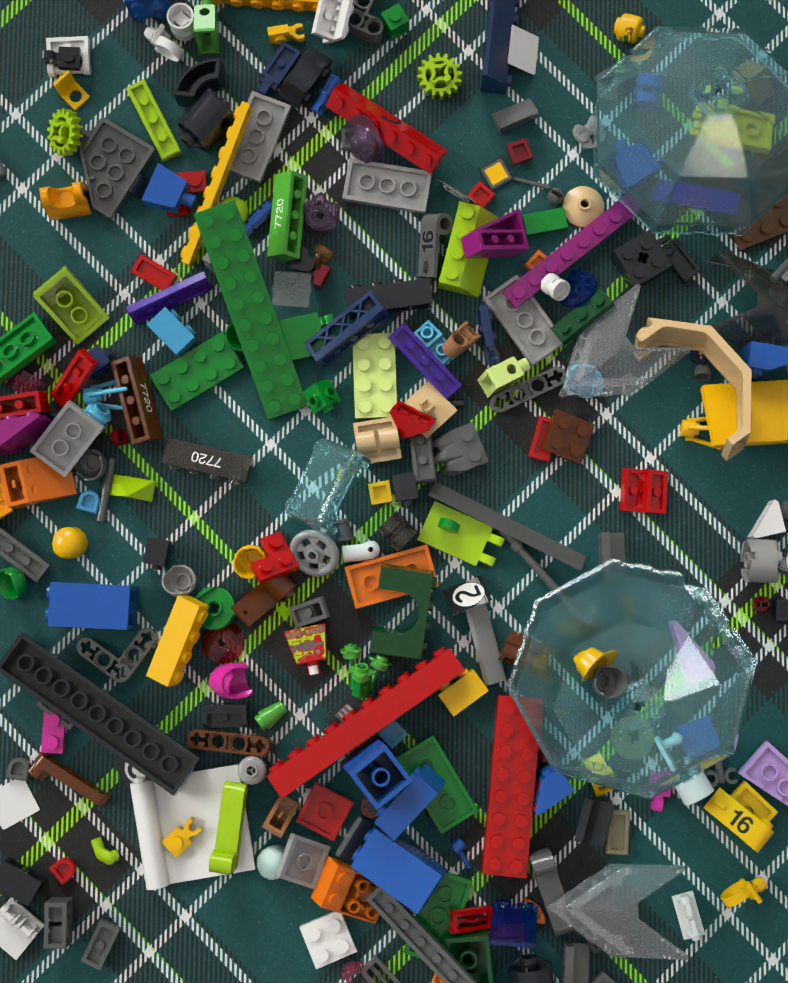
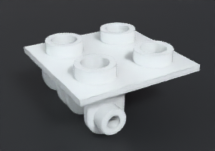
[0,897,44,960]

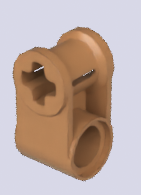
[442,321,482,358]

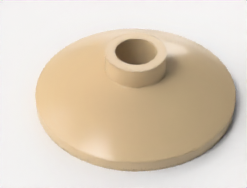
[562,186,604,228]

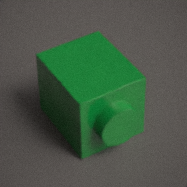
[381,3,409,41]

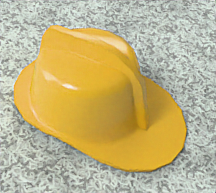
[573,647,618,682]

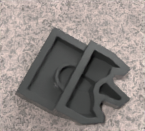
[432,422,489,477]

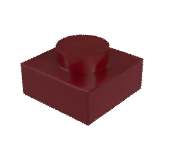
[506,138,533,166]
[311,264,331,291]

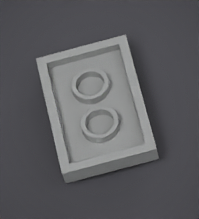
[30,400,105,477]

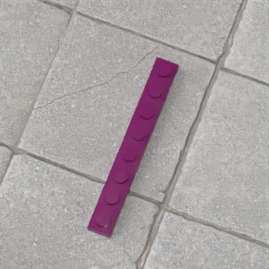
[502,191,646,309]

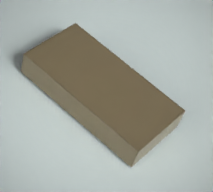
[605,809,630,855]

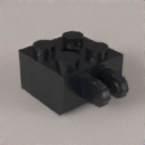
[610,230,678,293]

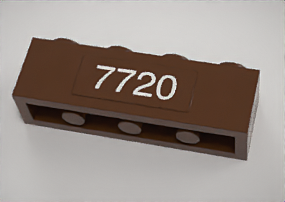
[111,356,163,445]

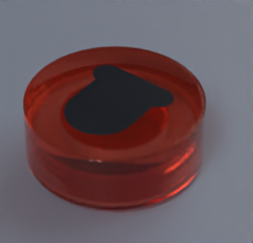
[361,797,380,818]

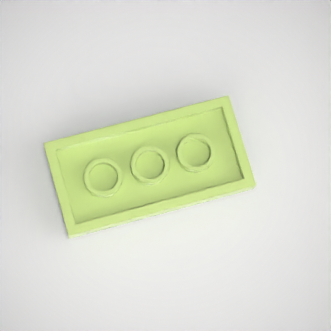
[353,333,397,419]

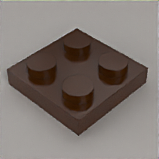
[541,409,595,465]

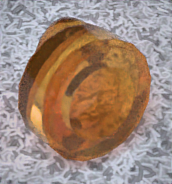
[314,244,335,267]

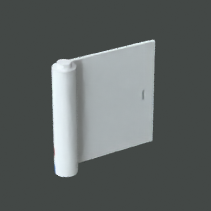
[130,764,256,890]

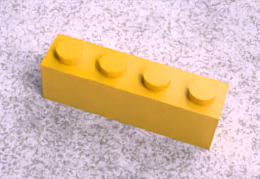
[146,595,209,687]

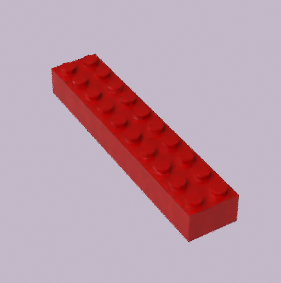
[267,646,465,799]

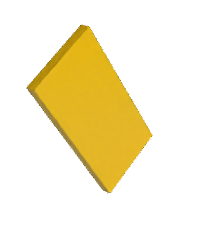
[700,380,788,448]

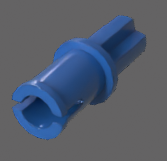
[311,74,341,116]

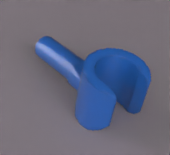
[452,837,472,869]

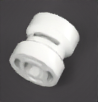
[540,273,570,301]

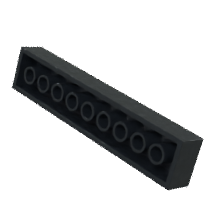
[0,632,202,796]

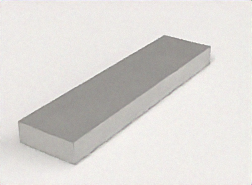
[465,603,506,686]

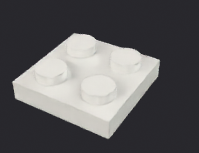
[299,911,357,969]

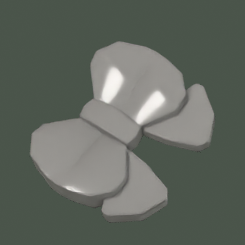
[572,115,607,149]

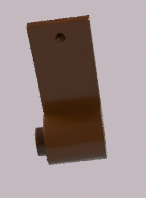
[231,574,296,628]

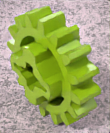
[417,53,462,100]
[47,108,83,156]

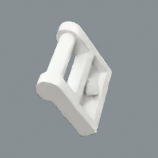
[46,36,92,77]

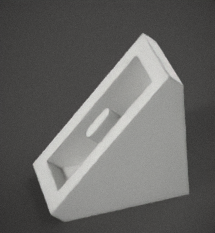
[747,499,786,539]

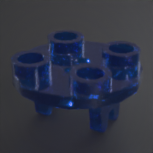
[559,269,597,308]

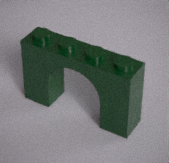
[369,563,437,660]

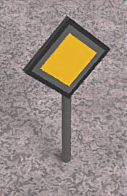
[478,156,551,191]

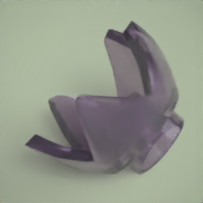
[303,192,341,231]

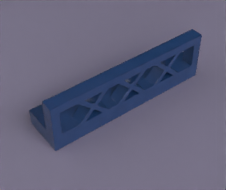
[304,290,391,368]

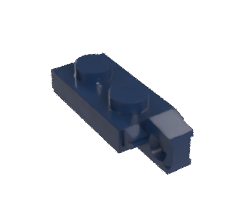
[258,41,302,96]
[476,304,500,365]

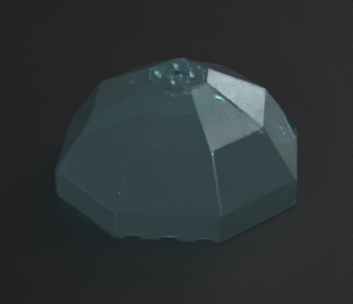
[593,26,788,236]
[506,559,758,799]

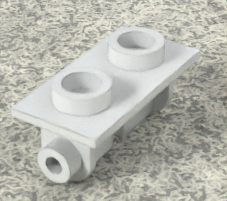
[671,890,705,941]

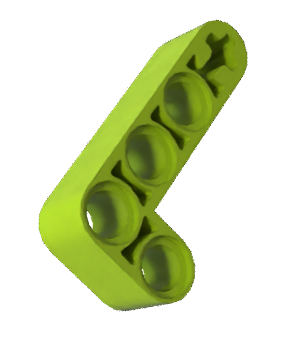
[209,781,248,875]

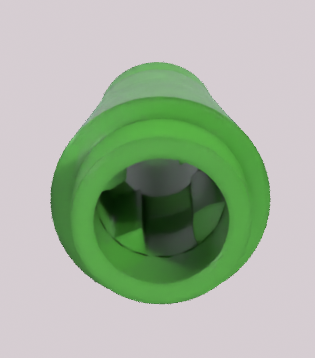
[254,701,287,731]

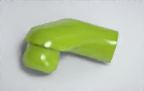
[91,837,119,865]

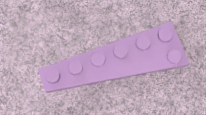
[737,740,788,806]

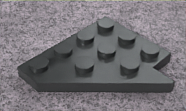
[78,116,156,220]

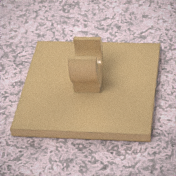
[404,381,457,439]

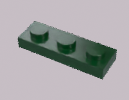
[550,288,615,346]

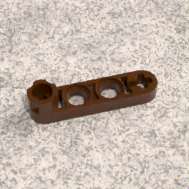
[187,729,274,756]
[28,752,111,807]

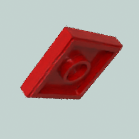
[295,781,354,842]

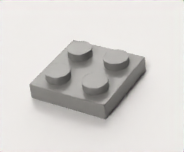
[275,833,330,889]

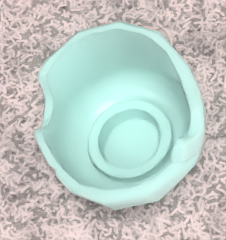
[257,844,285,880]

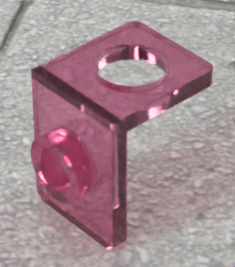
[5,369,47,393]
[340,960,370,983]

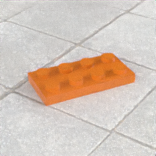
[344,544,439,609]

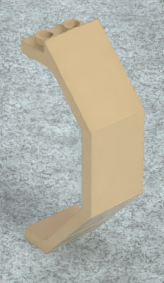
[633,317,752,461]

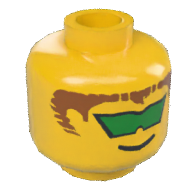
[613,13,646,44]

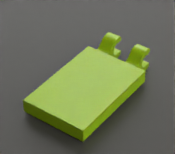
[417,501,505,567]

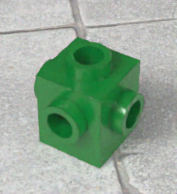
[303,379,341,415]

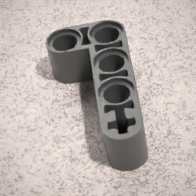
[348,0,384,44]
[528,847,577,937]

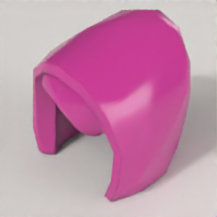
[208,662,253,699]

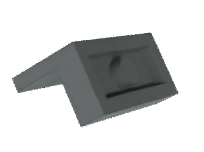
[598,532,626,576]
[561,941,590,983]

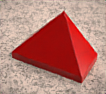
[390,401,437,439]

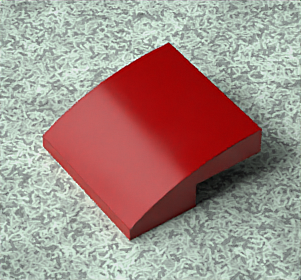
[620,468,668,514]

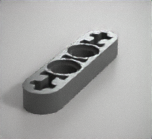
[489,367,567,414]

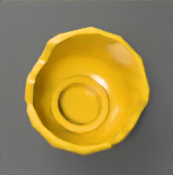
[52,527,88,559]
[233,545,266,579]

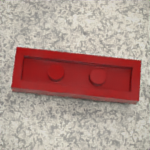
[50,348,98,408]

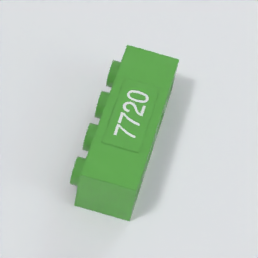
[267,170,308,262]

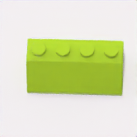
[438,201,499,298]

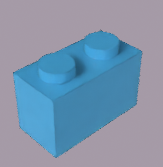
[146,307,197,357]

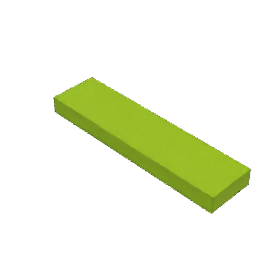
[126,79,182,162]

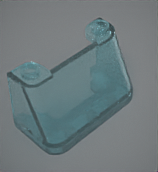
[285,438,372,538]

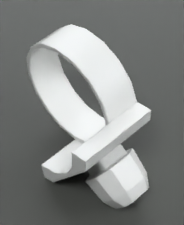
[144,23,184,62]

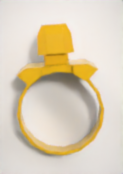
[720,877,767,908]

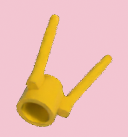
[680,416,722,450]

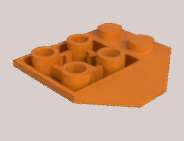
[0,457,77,509]
[311,856,380,924]

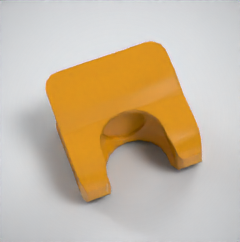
[39,181,92,220]

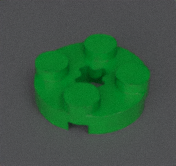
[195,587,236,631]

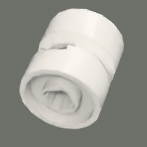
[167,3,195,41]

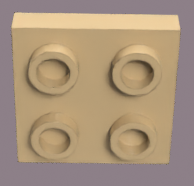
[353,417,402,466]

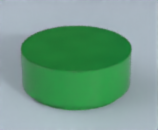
[437,518,460,534]

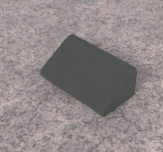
[491,98,539,134]
[336,814,373,860]

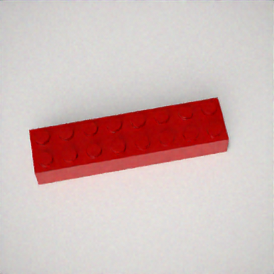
[481,694,543,879]

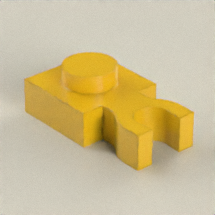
[162,817,203,858]

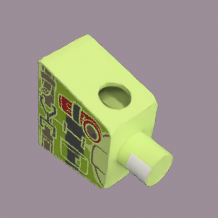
[478,357,530,398]

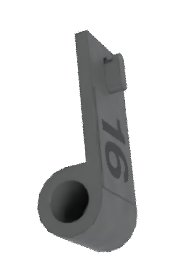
[418,213,453,277]

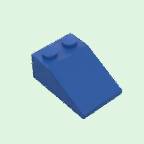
[739,341,788,379]

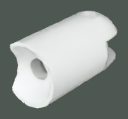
[342,540,380,563]

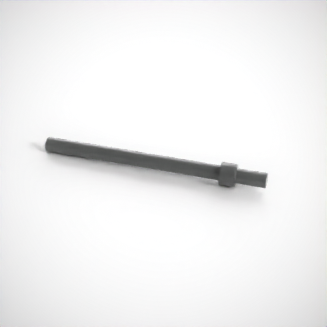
[499,531,592,628]

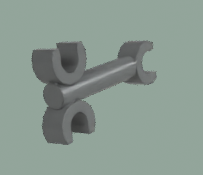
[704,728,738,787]

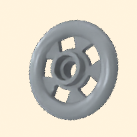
[290,529,339,577]

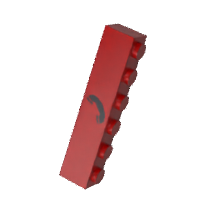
[326,83,448,174]

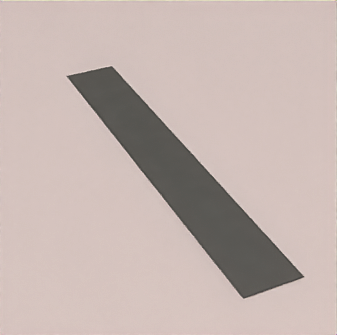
[428,482,586,571]

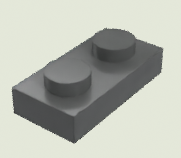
[81,918,121,971]

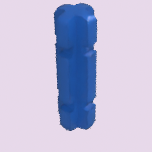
[244,201,272,237]

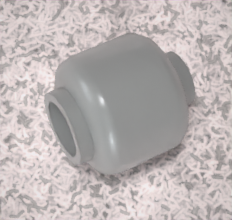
[238,756,267,785]

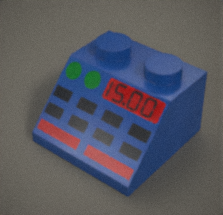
[533,763,575,816]

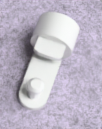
[655,733,714,806]

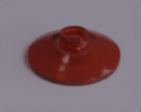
[201,622,245,664]

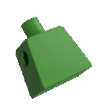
[194,0,220,55]

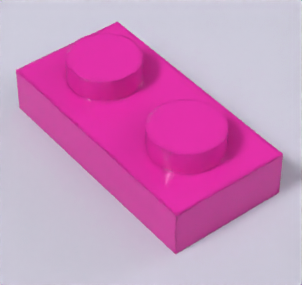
[41,709,66,754]

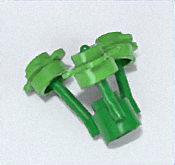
[340,643,393,699]

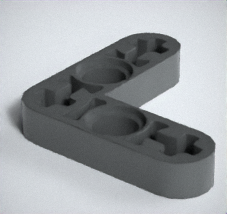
[76,628,158,682]

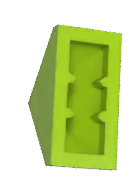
[110,474,156,502]

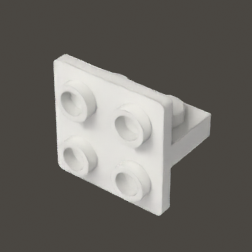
[311,0,354,44]

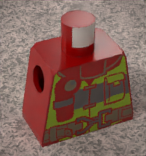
[284,623,327,675]

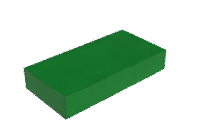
[522,207,568,237]

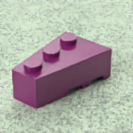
[461,208,529,258]

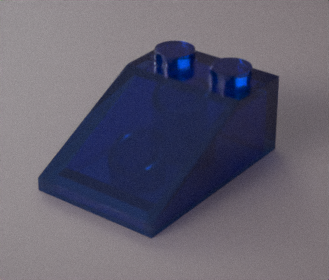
[489,899,538,949]

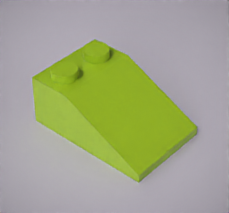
[33,266,110,345]

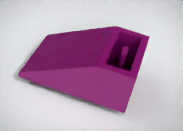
[0,411,53,456]

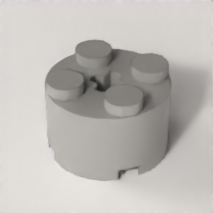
[740,539,783,583]

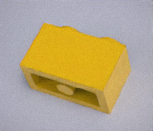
[438,668,489,717]

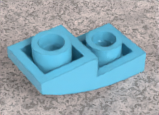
[414,320,453,366]

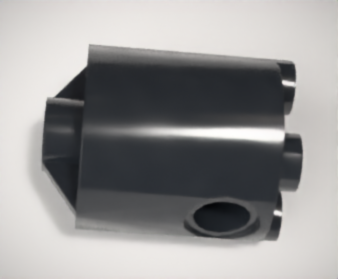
[176,88,235,153]
[508,954,554,983]

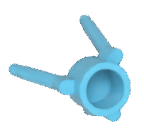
[83,379,128,410]

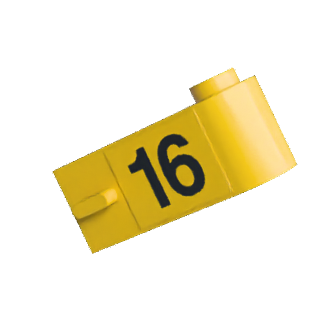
[703,787,774,853]

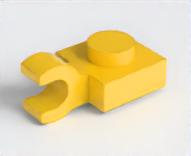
[267,23,305,45]

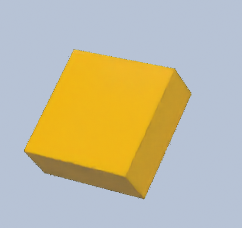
[368,480,393,506]

